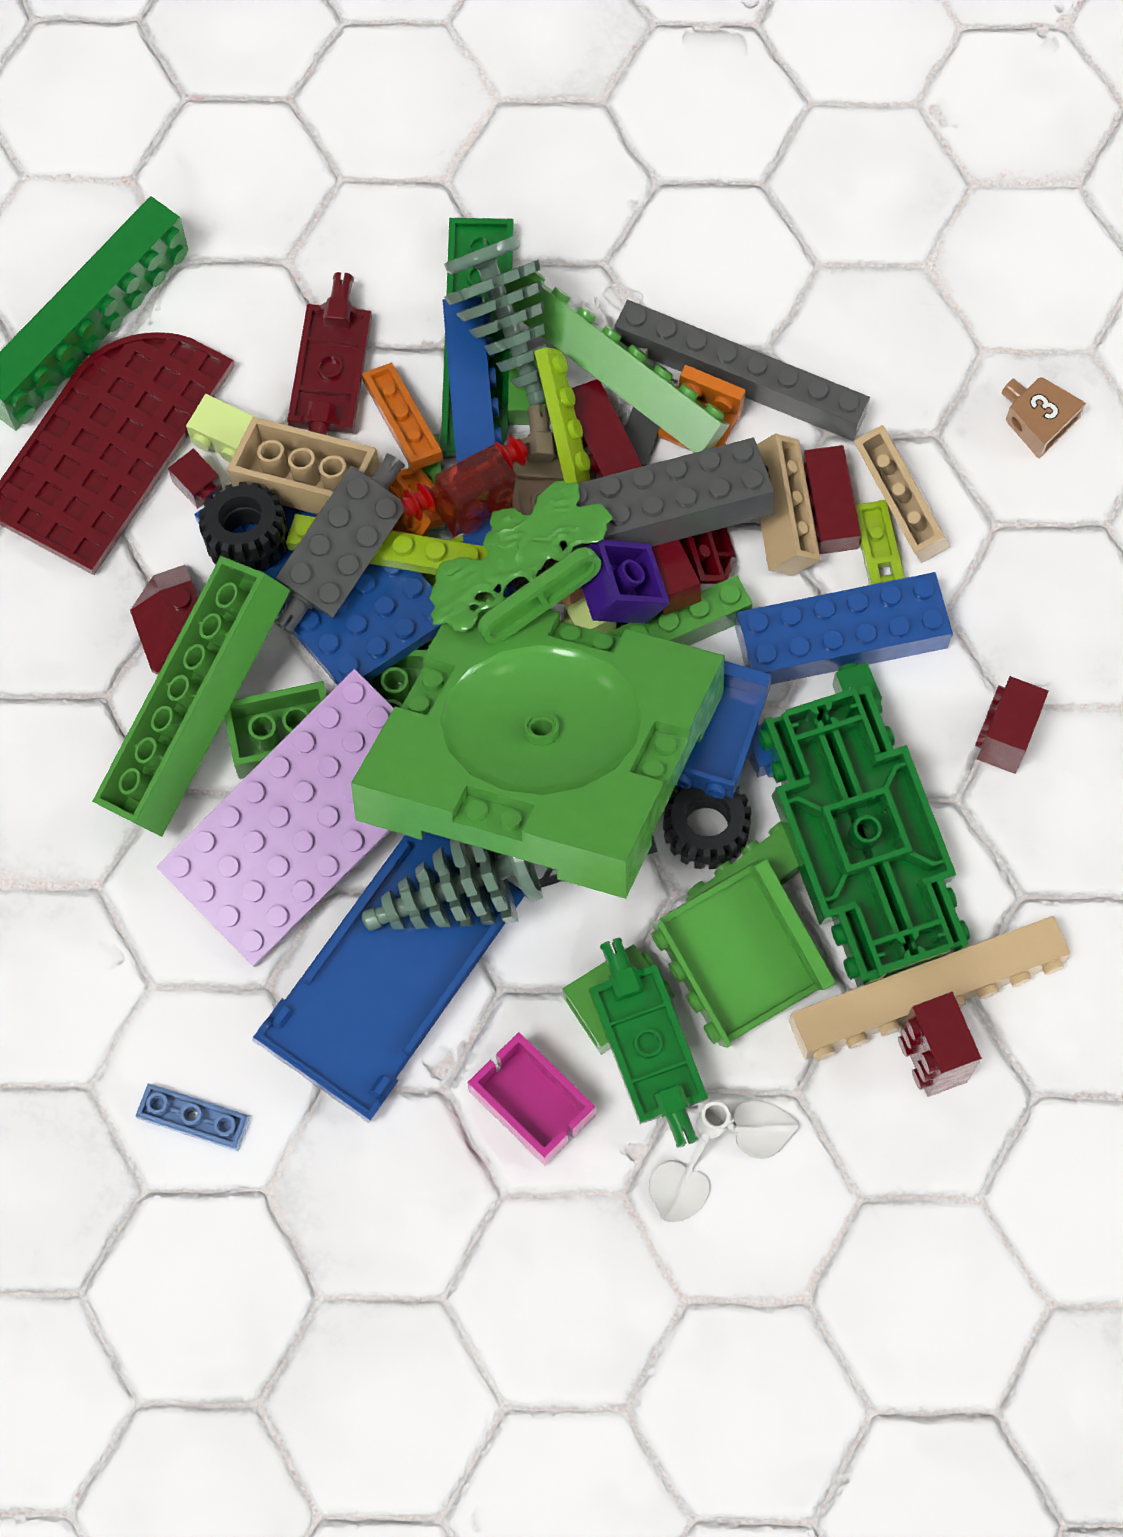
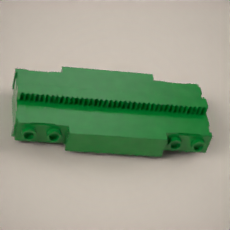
[758,685,970,987]

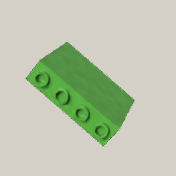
[651,859,836,1048]

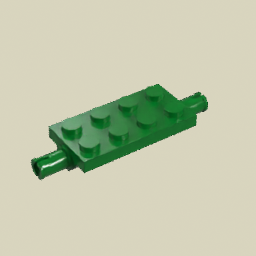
[589,937,708,1148]

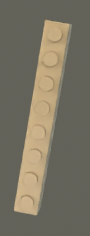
[789,915,1071,1061]

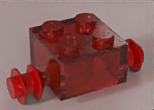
[401,435,528,537]

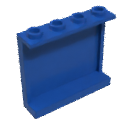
[676,661,772,799]

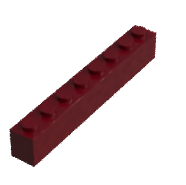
[572,379,702,615]

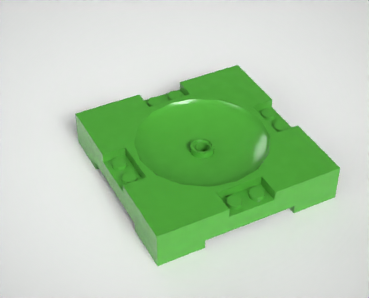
[351,592,725,899]

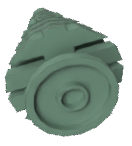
[444,235,546,405]
[362,839,543,931]

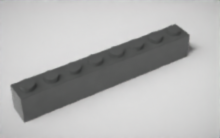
[614,299,870,441]

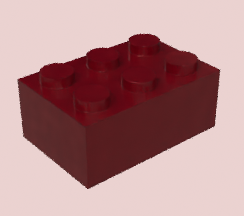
[898,991,982,1097]

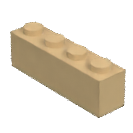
[853,424,951,563]
[757,433,821,576]

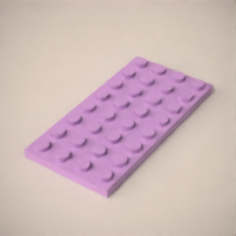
[156,669,394,967]

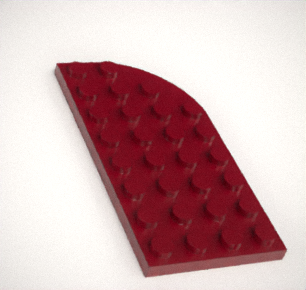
[0,332,235,575]

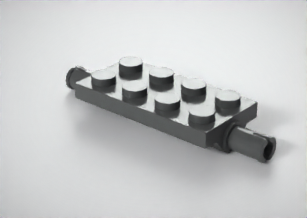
[274,453,405,634]

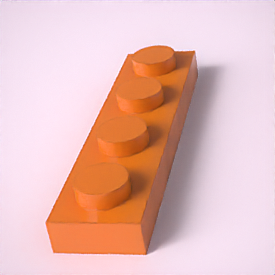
[362,362,443,471]

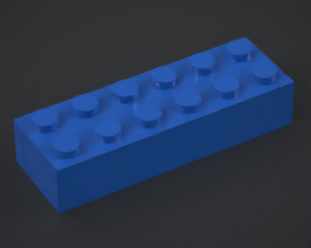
[735,572,953,685]

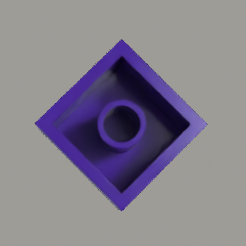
[582,539,670,624]

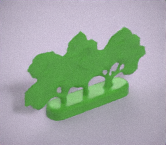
[429,481,613,644]

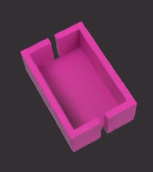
[467,1032,596,1166]

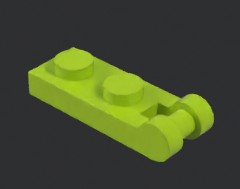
[855,500,905,585]

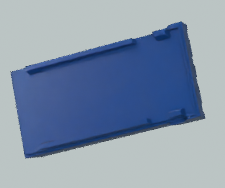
[252,832,525,1124]

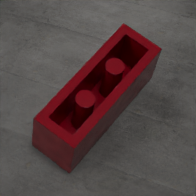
[802,445,861,555]

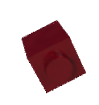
[168,448,223,509]

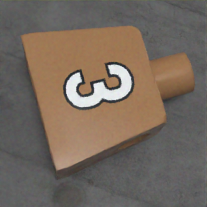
[1001,377,1086,459]

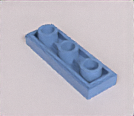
[135,1083,250,1152]

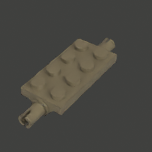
[504,404,567,573]

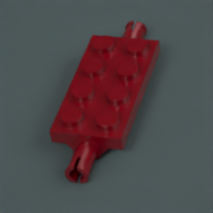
[287,272,372,435]

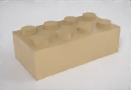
[227,417,380,514]

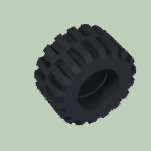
[198,482,289,570]
[663,786,752,870]

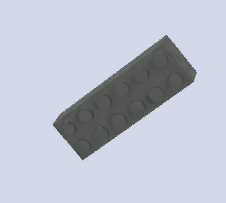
[572,437,774,552]

